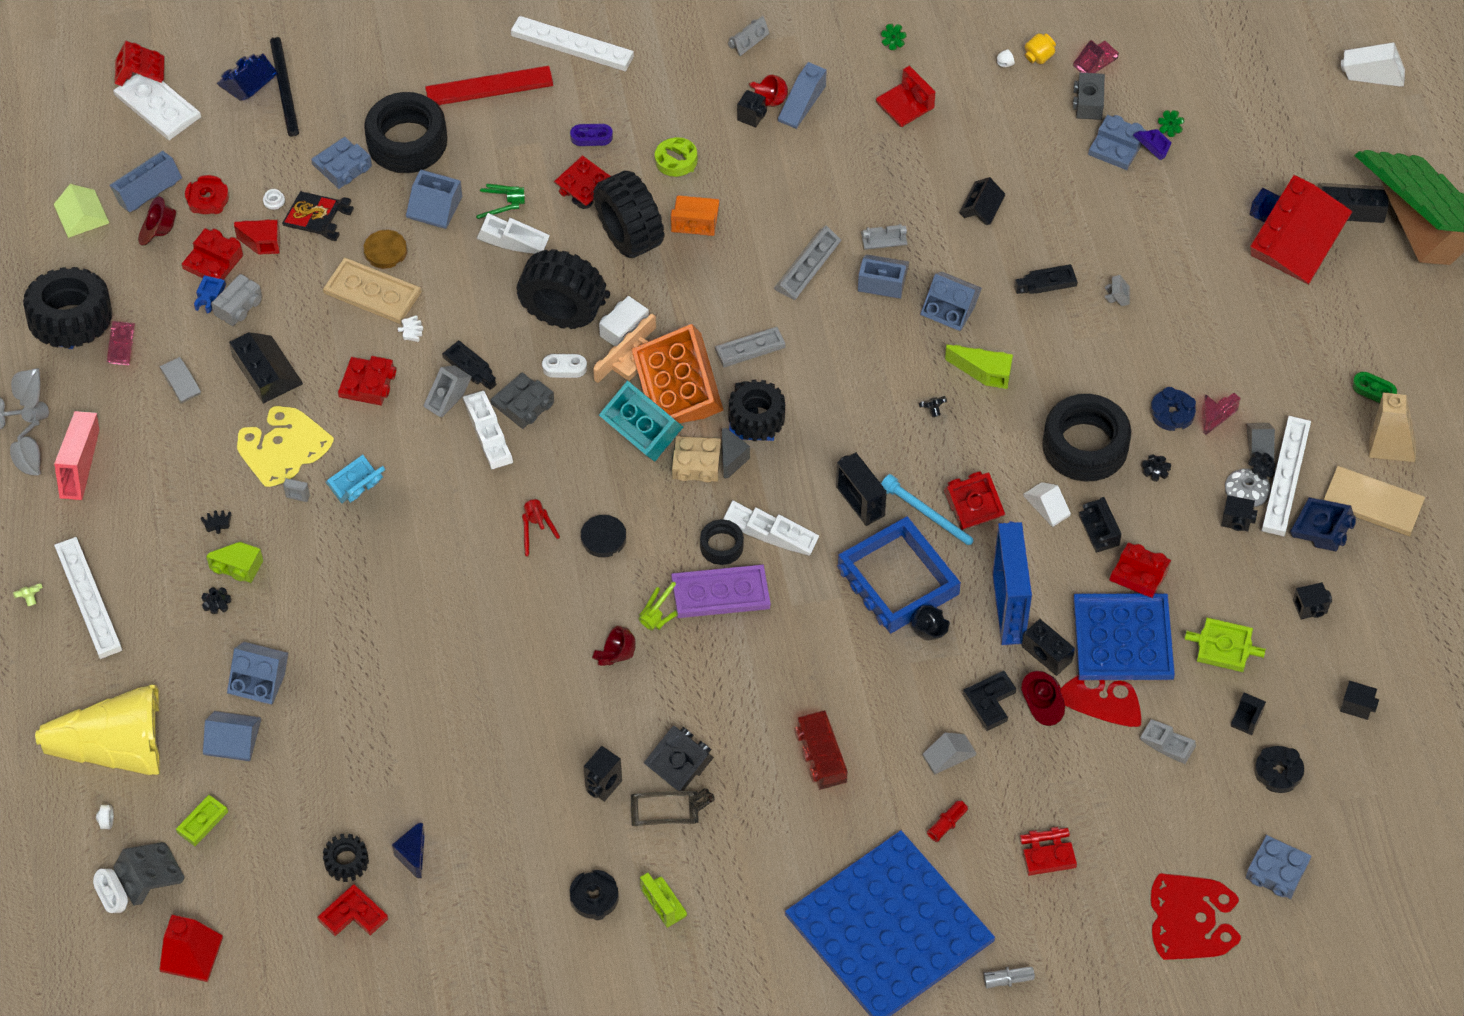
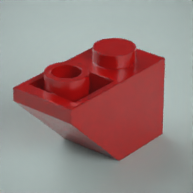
[234,219,280,255]

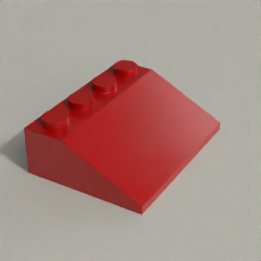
[1250,175,1352,285]

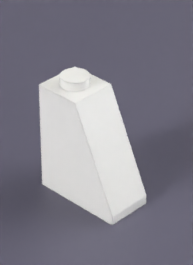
[1341,43,1405,86]

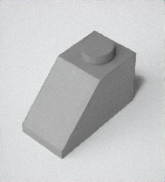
[423,366,472,417]

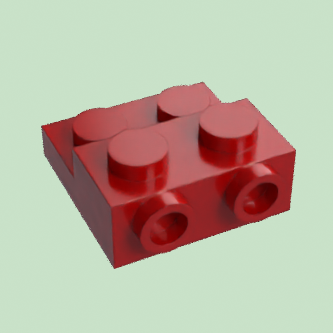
[182,228,243,280]
[338,356,397,406]
[944,471,1006,531]
[1109,542,1171,598]

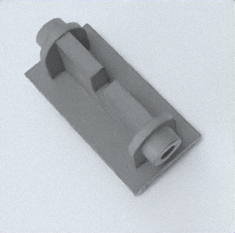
[728,16,770,56]
[861,224,907,250]

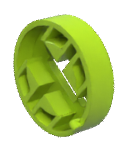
[655,137,698,177]

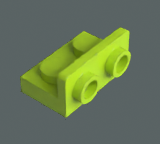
[640,873,687,928]

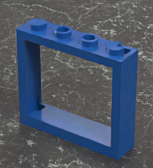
[837,516,961,634]
[992,521,1032,645]

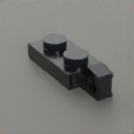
[1014,264,1078,294]
[442,340,497,390]

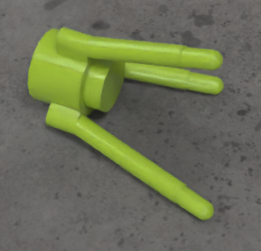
[638,582,677,631]

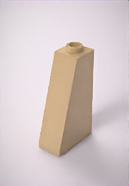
[1369,393,1416,462]

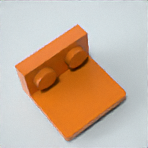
[671,196,719,236]

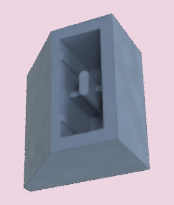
[406,170,463,229]
[858,254,909,299]
[920,272,982,331]
[227,642,288,705]

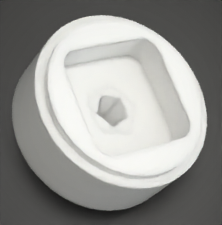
[96,805,114,829]

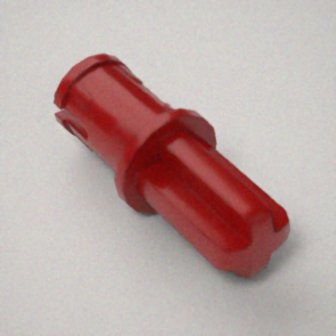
[927,801,968,842]

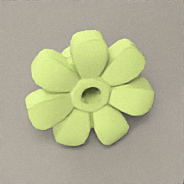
[13,583,43,606]

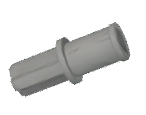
[984,967,1035,989]

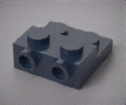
[1291,497,1356,552]

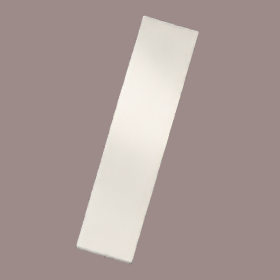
[463,391,513,469]
[723,501,819,556]

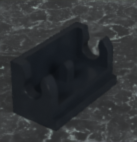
[1079,497,1122,553]

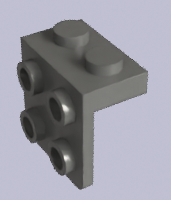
[113,842,184,906]

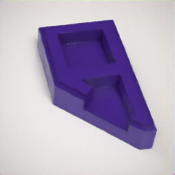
[1133,129,1172,160]

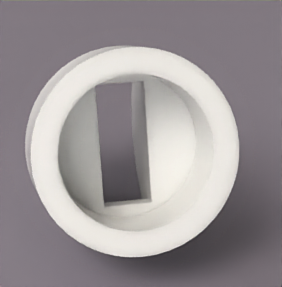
[997,49,1015,68]

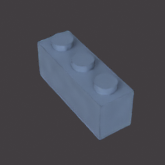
[110,151,182,213]

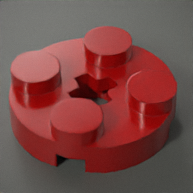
[185,175,229,214]

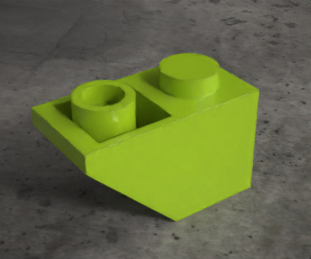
[206,542,263,583]

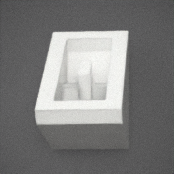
[1024,482,1071,527]

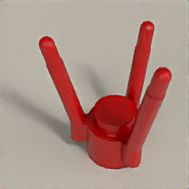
[522,499,560,556]

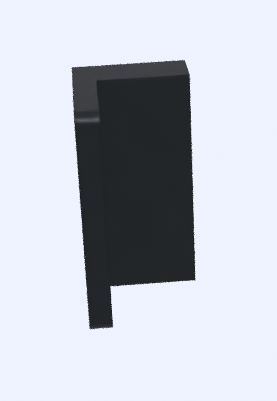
[959,177,1005,225]

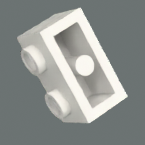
[599,296,649,346]

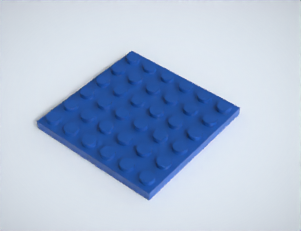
[785,830,995,1016]

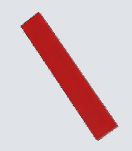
[425,66,553,105]

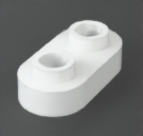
[542,354,587,378]
[93,869,128,913]

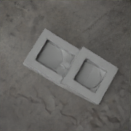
[160,357,201,404]
[1140,719,1196,764]

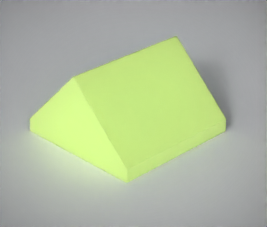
[54,184,109,238]

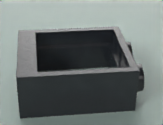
[836,452,887,526]

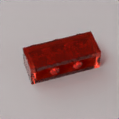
[794,710,848,790]

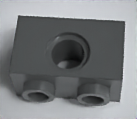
[1073,72,1105,120]

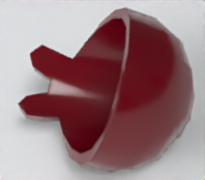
[592,626,636,666]

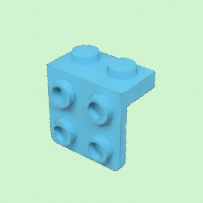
[326,455,386,504]

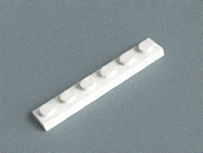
[511,16,634,71]
[1262,416,1311,536]
[54,537,122,659]

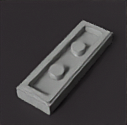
[715,327,785,368]

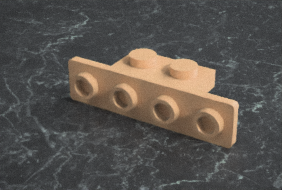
[593,314,656,383]

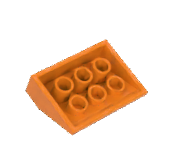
[632,324,724,423]

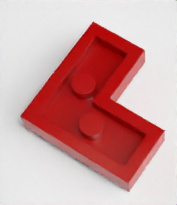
[317,884,388,936]

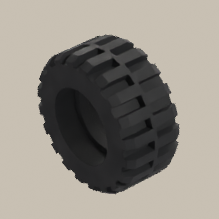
[593,170,665,258]
[516,249,606,329]
[23,267,112,348]

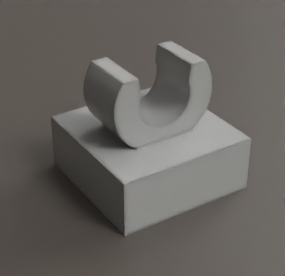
[1105,275,1130,306]

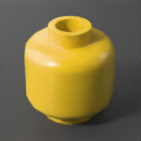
[1025,33,1056,64]

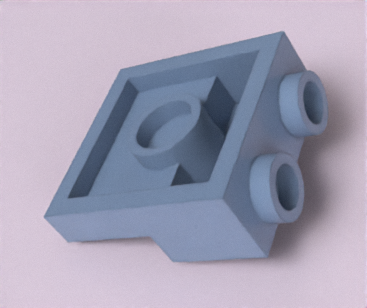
[1088,115,1146,170]
[311,137,372,189]
[1246,835,1312,899]

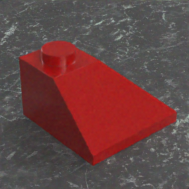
[159,915,223,982]

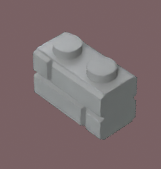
[211,274,262,326]

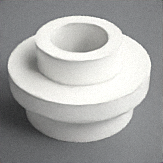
[263,189,285,210]

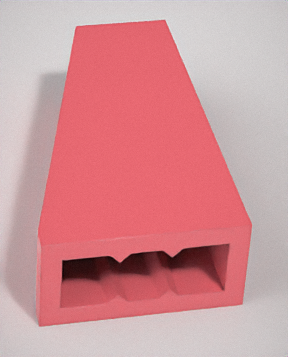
[54,411,99,500]

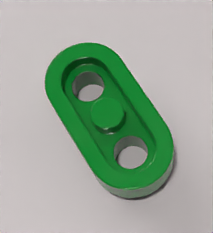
[1352,372,1397,403]

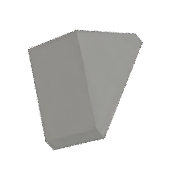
[923,732,976,775]

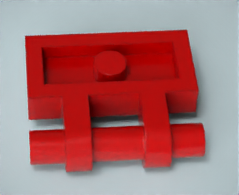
[1019,827,1077,876]

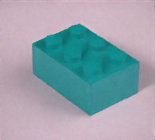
[599,380,683,462]

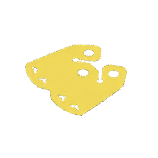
[237,406,334,487]

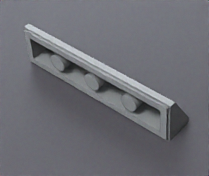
[774,226,841,300]

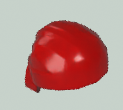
[749,75,788,107]

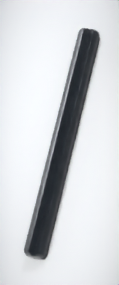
[270,37,299,137]

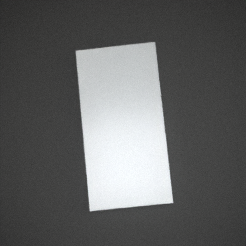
[113,74,201,140]

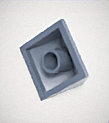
[203,711,261,761]

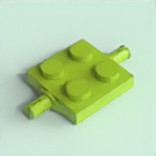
[1185,618,1266,672]

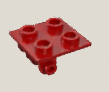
[554,155,611,206]

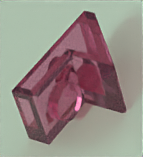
[1073,40,1119,73]
[1202,393,1241,435]

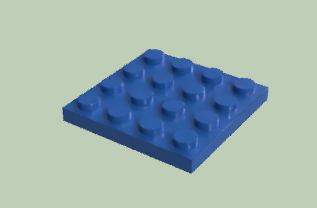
[1073,594,1175,680]

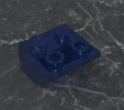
[217,53,278,101]

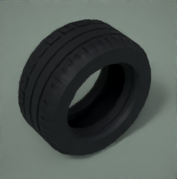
[364,92,448,174]
[1043,394,1132,482]

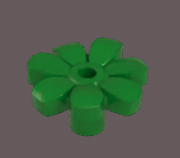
[881,23,907,50]
[1158,110,1185,137]

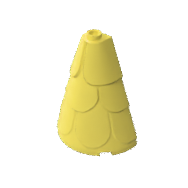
[35,684,160,775]

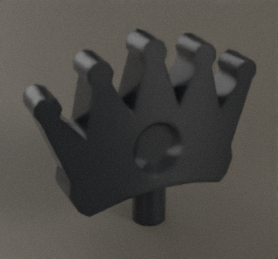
[201,510,232,534]

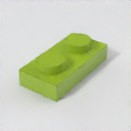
[176,795,228,846]

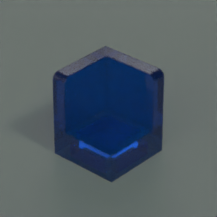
[1249,188,1280,223]

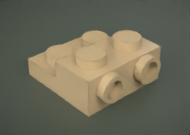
[672,436,721,482]

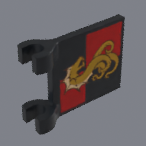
[282,191,354,241]

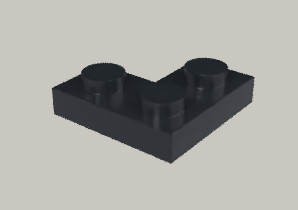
[963,671,1016,731]

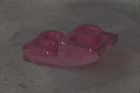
[107,321,135,365]

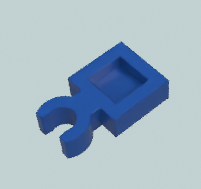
[194,275,226,314]

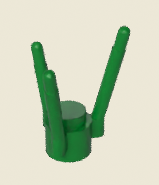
[476,184,525,219]

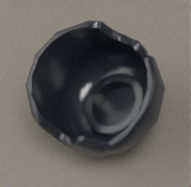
[912,605,950,640]

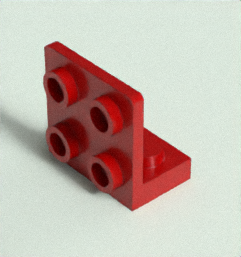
[114,40,164,86]
[876,65,936,127]

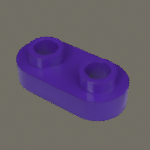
[570,124,613,146]

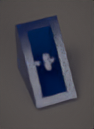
[392,823,425,878]

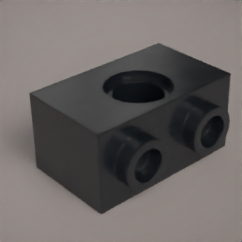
[1022,619,1075,676]
[583,746,622,802]

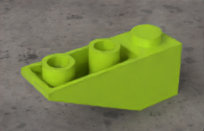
[945,344,1013,389]

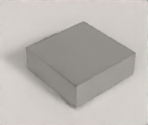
[283,478,310,502]

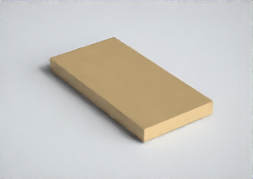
[323,257,422,324]
[1324,466,1425,537]

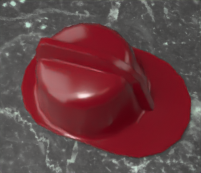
[138,196,176,246]
[1021,670,1065,726]

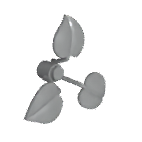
[0,368,49,475]

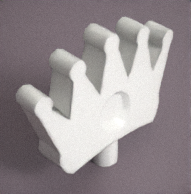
[398,316,423,342]

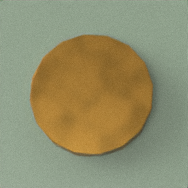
[363,230,407,269]

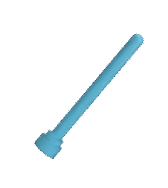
[881,474,973,545]

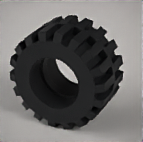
[729,379,786,442]

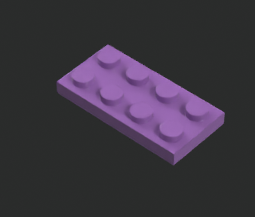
[671,565,771,618]

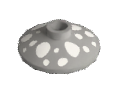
[1225,469,1271,507]

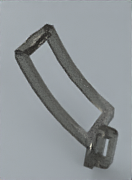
[631,788,715,826]

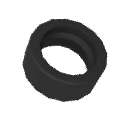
[700,519,744,565]

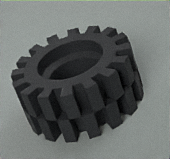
[323,834,369,882]

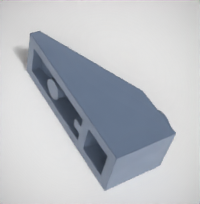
[778,62,827,129]

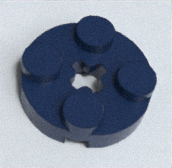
[1150,387,1196,431]

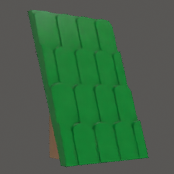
[1354,150,1464,265]

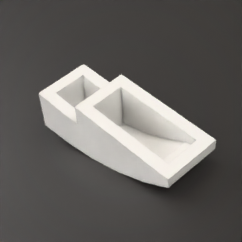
[477,213,550,254]

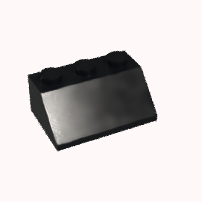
[1318,183,1389,223]
[229,332,303,404]

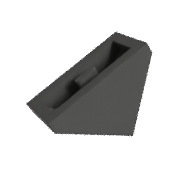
[1246,423,1275,459]
[722,428,750,478]

